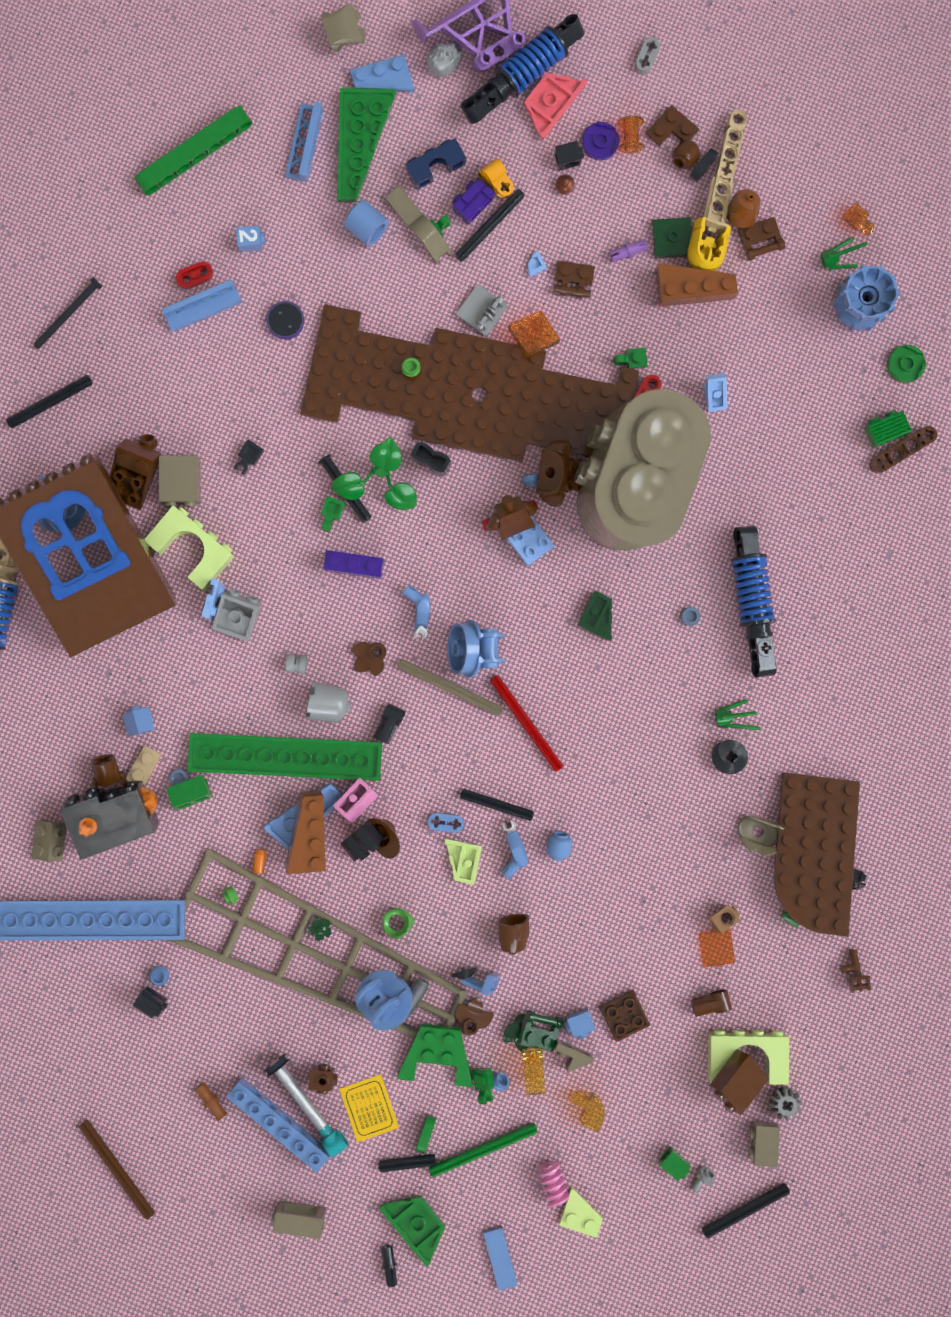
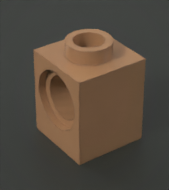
[708,905,740,934]

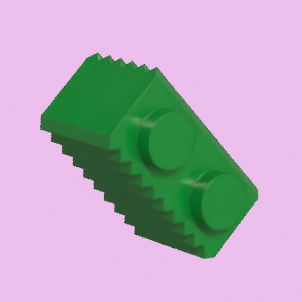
[864,409,912,448]

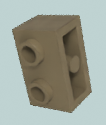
[748,1121,780,1167]

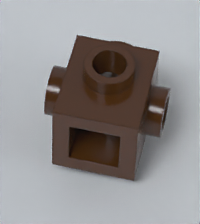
[308,1064,338,1094]

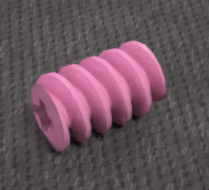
[536,1161,570,1208]

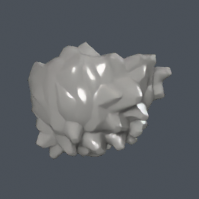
[427,42,463,77]

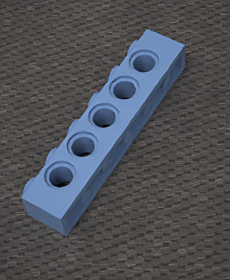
[227,1077,330,1173]

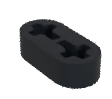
[690,148,719,182]

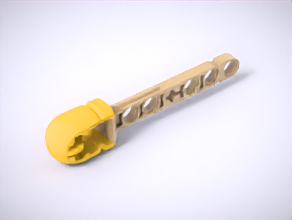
[687,109,747,271]

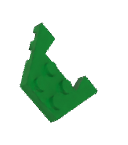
[397,1024,473,1087]

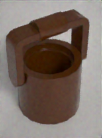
[90,754,127,794]

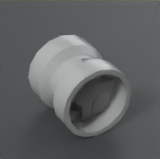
[286,654,308,674]

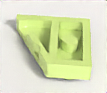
[445,839,483,885]
[559,1187,603,1238]

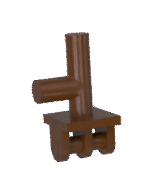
[840,949,871,993]

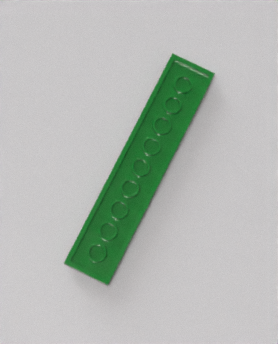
[187,733,382,781]

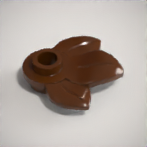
[351,642,387,677]
[455,997,494,1036]

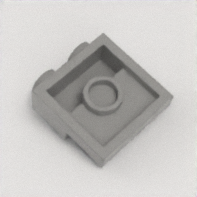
[212,589,262,642]

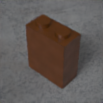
[709,1049,769,1116]

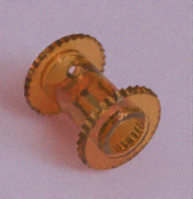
[618,115,645,153]

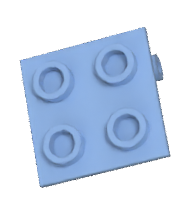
[506,516,555,566]

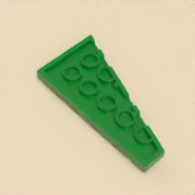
[337,88,397,202]

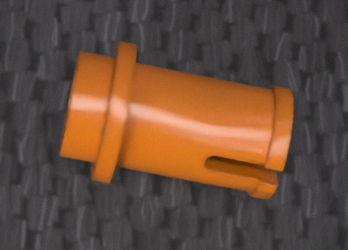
[252,849,268,874]

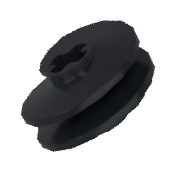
[711,740,748,774]

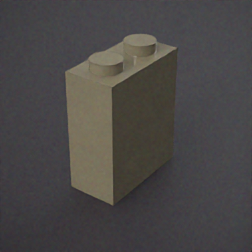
[159,455,201,507]

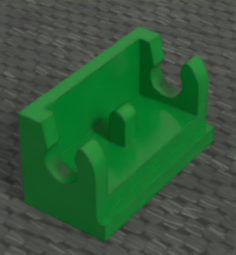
[166,775,213,811]

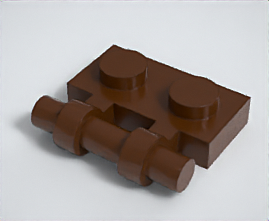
[553,260,595,299]

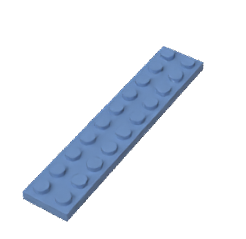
[0,900,186,940]

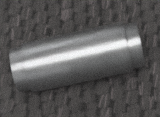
[408,977,430,1018]

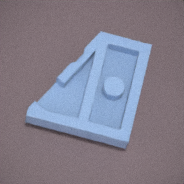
[202,578,226,620]

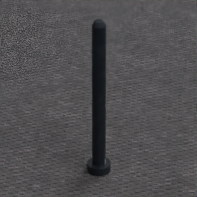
[33,277,103,349]

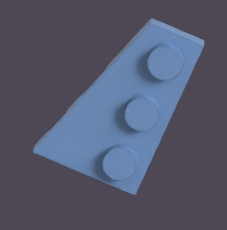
[350,54,415,93]

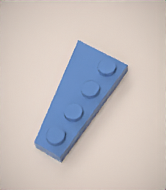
[263,783,343,850]

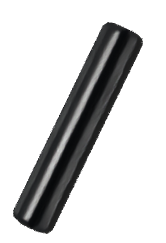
[378,1154,436,1173]

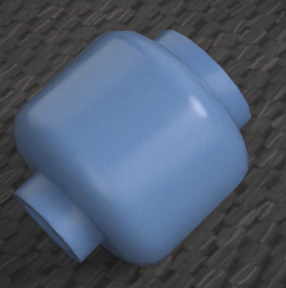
[546,831,573,861]

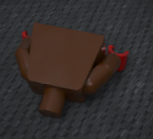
[481,495,539,540]

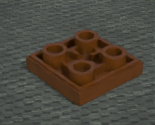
[599,989,650,1042]

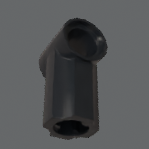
[374,703,406,744]

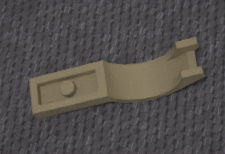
[385,185,452,265]

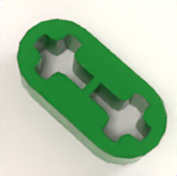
[415,1115,437,1153]

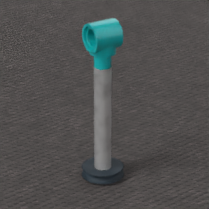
[263,1054,349,1158]

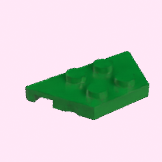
[379,1195,446,1267]

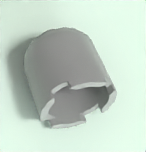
[305,681,352,723]

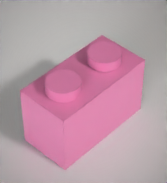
[333,778,379,823]

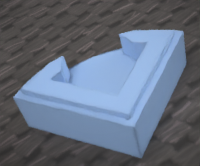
[528,251,547,277]

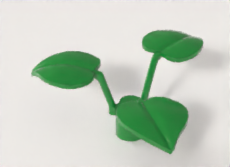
[331,437,417,510]

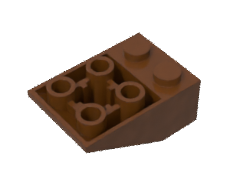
[110,439,161,510]

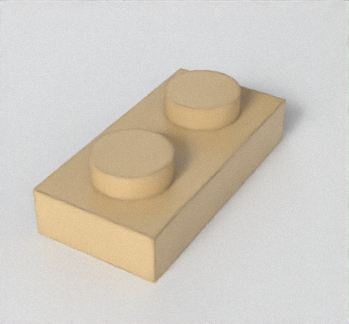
[126,745,162,786]

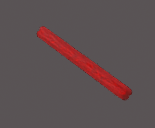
[490,675,563,772]

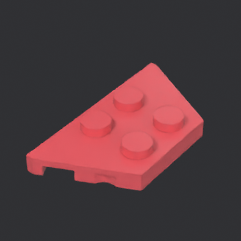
[524,73,587,140]

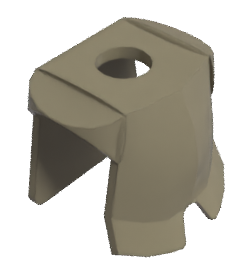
[321,4,365,53]
[738,815,784,856]

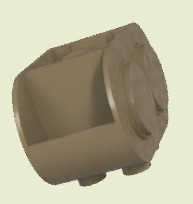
[574,389,711,551]

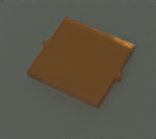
[699,929,735,967]

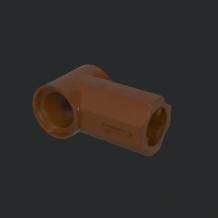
[691,989,732,1017]

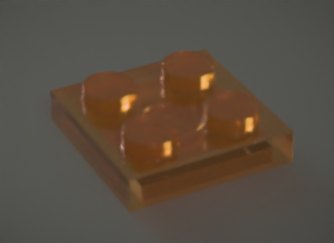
[508,310,560,357]

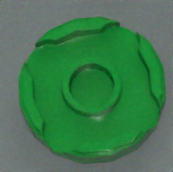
[887,345,926,383]

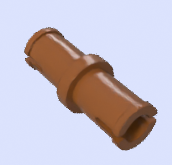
[194,1082,227,1121]

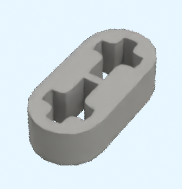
[635,37,660,75]

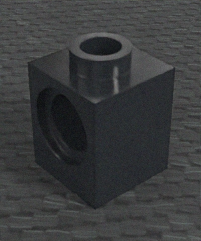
[554,141,584,171]

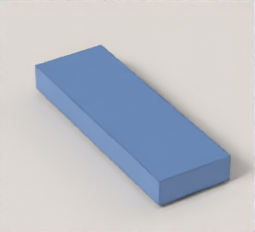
[483,1226,518,1291]

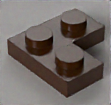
[646,105,700,147]

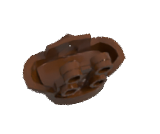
[536,439,586,507]

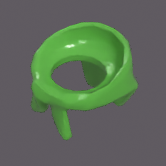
[382,907,414,940]

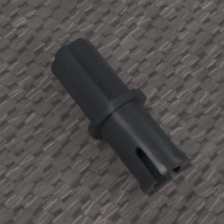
[381,1245,398,1287]

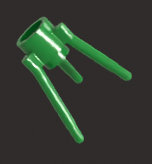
[821,237,868,271]
[715,699,761,730]

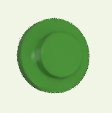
[402,358,421,377]
[222,886,238,905]

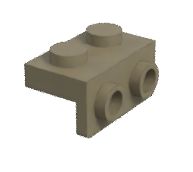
[32,820,66,862]

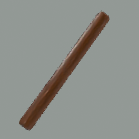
[79,1120,155,1220]

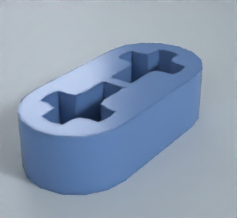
[428,813,464,833]

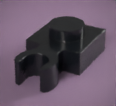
[234,440,265,475]

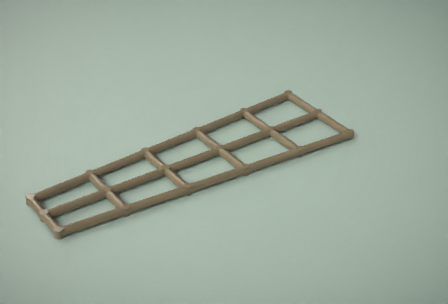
[166,849,467,1037]

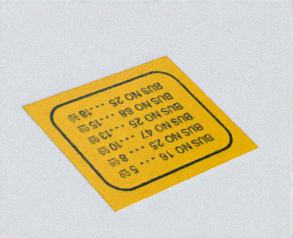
[339,1074,399,1143]

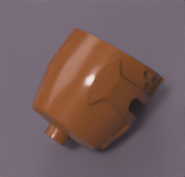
[727,189,761,228]

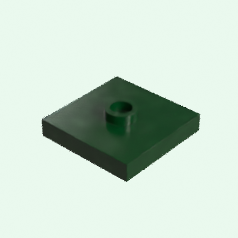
[652,217,692,259]

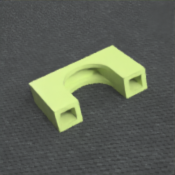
[145,506,235,591]
[708,1029,789,1085]

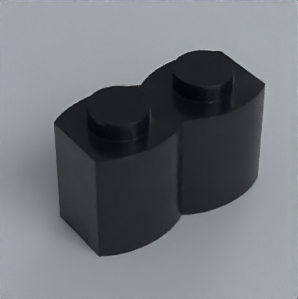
[411,442,451,476]
[340,821,383,862]
[132,986,169,1019]

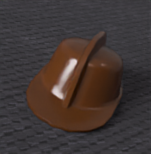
[364,818,400,859]

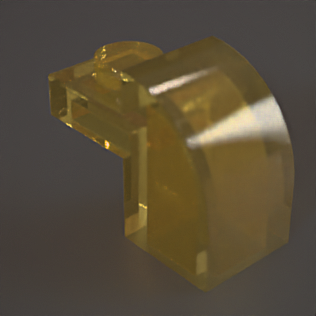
[522,1048,545,1096]
[568,1090,605,1132]

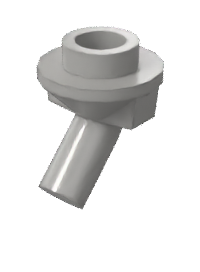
[690,1166,715,1193]

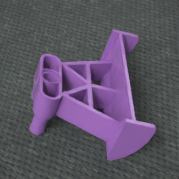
[411,0,525,72]

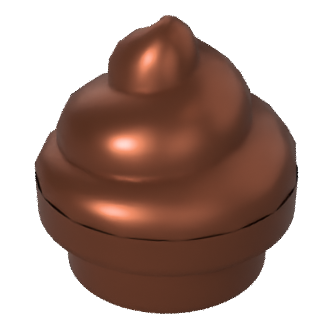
[556,175,575,194]

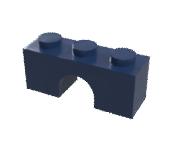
[405,138,466,190]

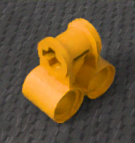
[478,158,514,198]

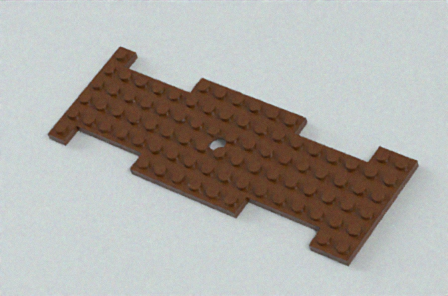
[300,304,639,463]

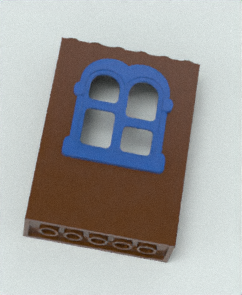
[0,453,176,658]

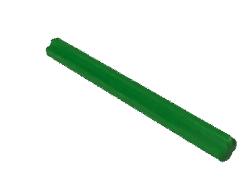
[429,1123,538,1178]

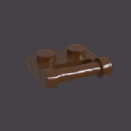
[738,217,786,261]

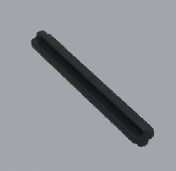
[455,189,525,262]
[6,375,93,428]
[702,1183,790,1239]

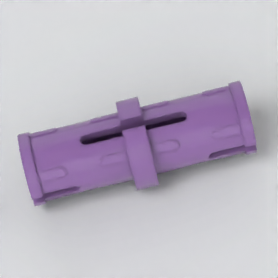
[609,238,649,263]

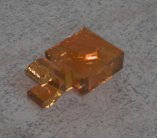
[842,202,876,236]

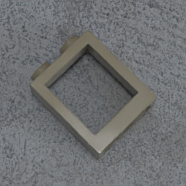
[270,1201,326,1239]

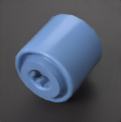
[344,200,389,247]

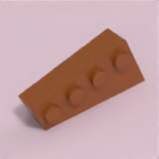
[655,263,738,307]
[284,790,326,874]

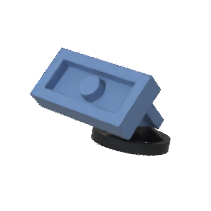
[451,967,502,996]

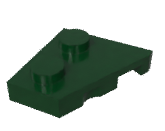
[577,591,612,642]

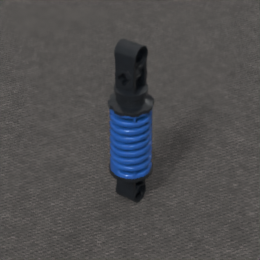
[461,14,585,124]
[730,526,777,678]

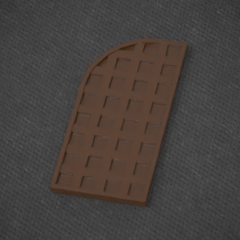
[773,772,860,937]

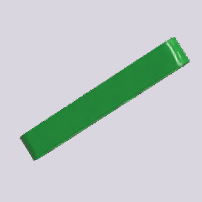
[134,106,253,196]

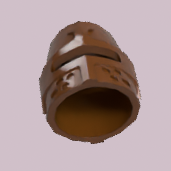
[498,914,529,955]

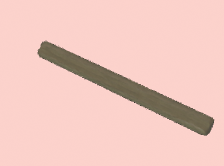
[398,659,503,716]

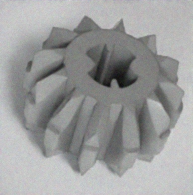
[769,1086,803,1121]

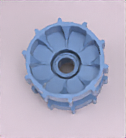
[832,264,901,332]

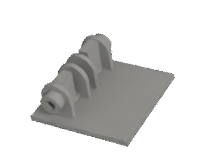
[456,284,508,336]

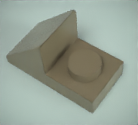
[554,1039,594,1072]

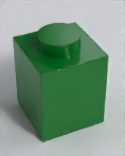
[658,1146,691,1181]

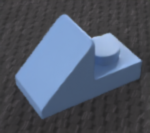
[703,373,727,412]

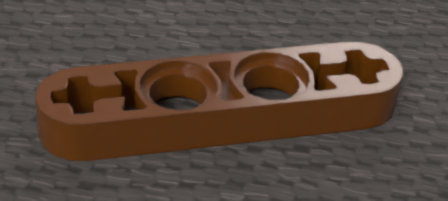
[870,426,937,474]

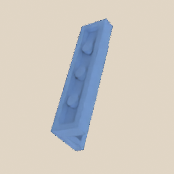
[285,101,324,182]
[161,279,242,332]

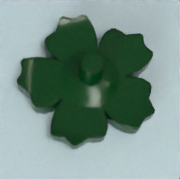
[308,917,332,941]

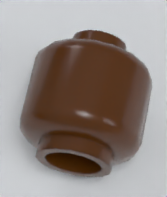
[672,140,700,169]

